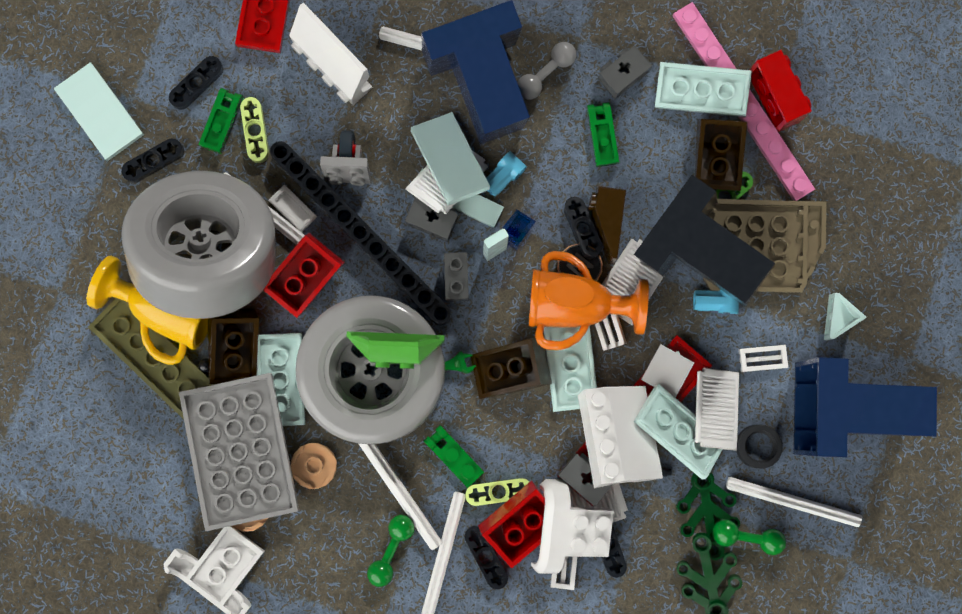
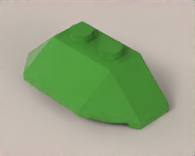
[346,331,445,369]

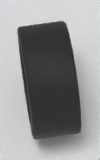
[736,425,783,469]

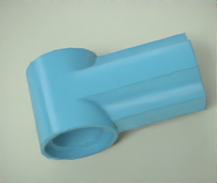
[486,151,527,197]
[693,290,739,314]

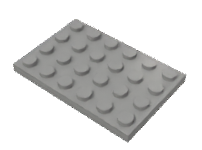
[179,373,299,531]

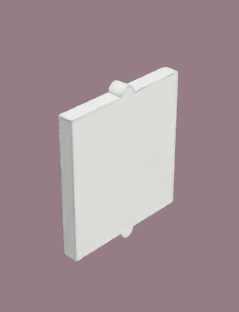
[641,344,694,398]

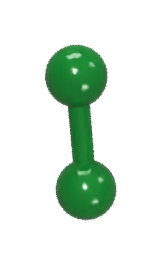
[367,515,415,587]
[712,520,786,555]

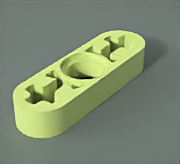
[240,97,269,163]
[465,478,529,506]

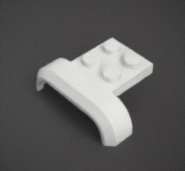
[531,479,614,574]
[164,526,265,614]

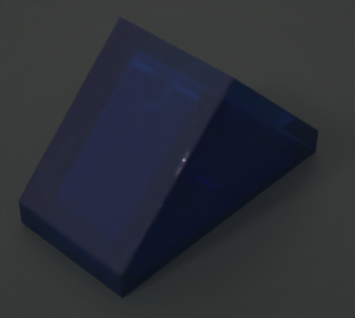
[503,209,536,251]

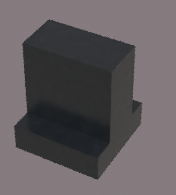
[633,175,775,307]

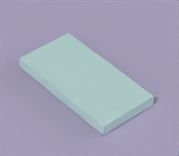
[54,62,144,161]
[655,62,752,117]
[411,112,490,206]
[544,326,597,412]
[257,333,305,426]
[634,384,722,479]

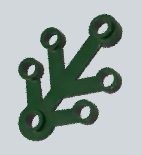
[676,472,740,560]
[676,533,742,614]

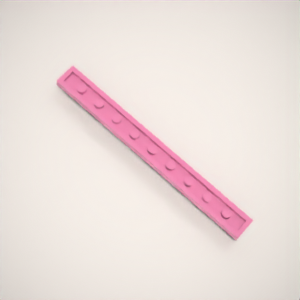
[673,2,815,201]

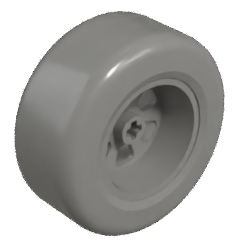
[121,171,276,319]
[296,295,445,444]

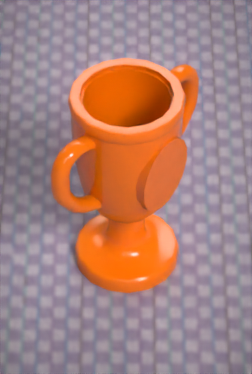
[529,251,649,350]

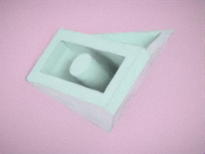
[824,293,867,340]

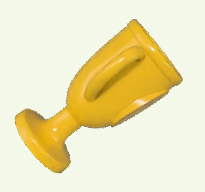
[86,255,208,365]

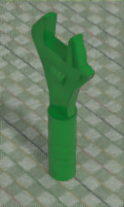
[445,351,476,374]

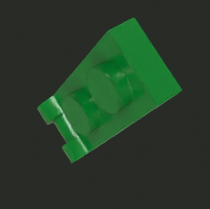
[198,88,243,154]
[587,102,619,167]
[423,425,484,488]

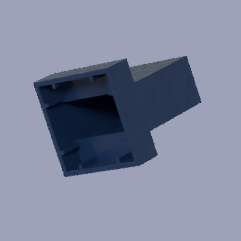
[421,0,530,145]
[793,357,937,458]

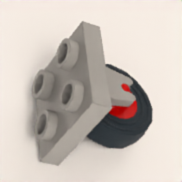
[320,130,371,186]

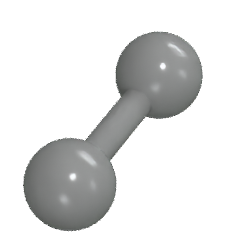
[517,42,576,100]

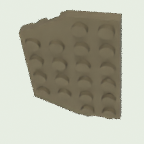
[703,199,826,293]

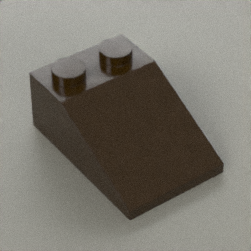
[695,119,747,191]
[588,186,626,265]
[208,309,259,384]
[471,338,552,399]

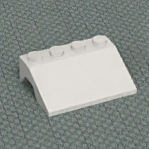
[289,3,373,106]
[578,386,663,488]

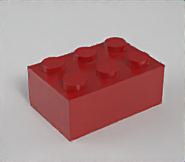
[750,49,812,132]
[264,233,345,318]
[478,480,545,568]

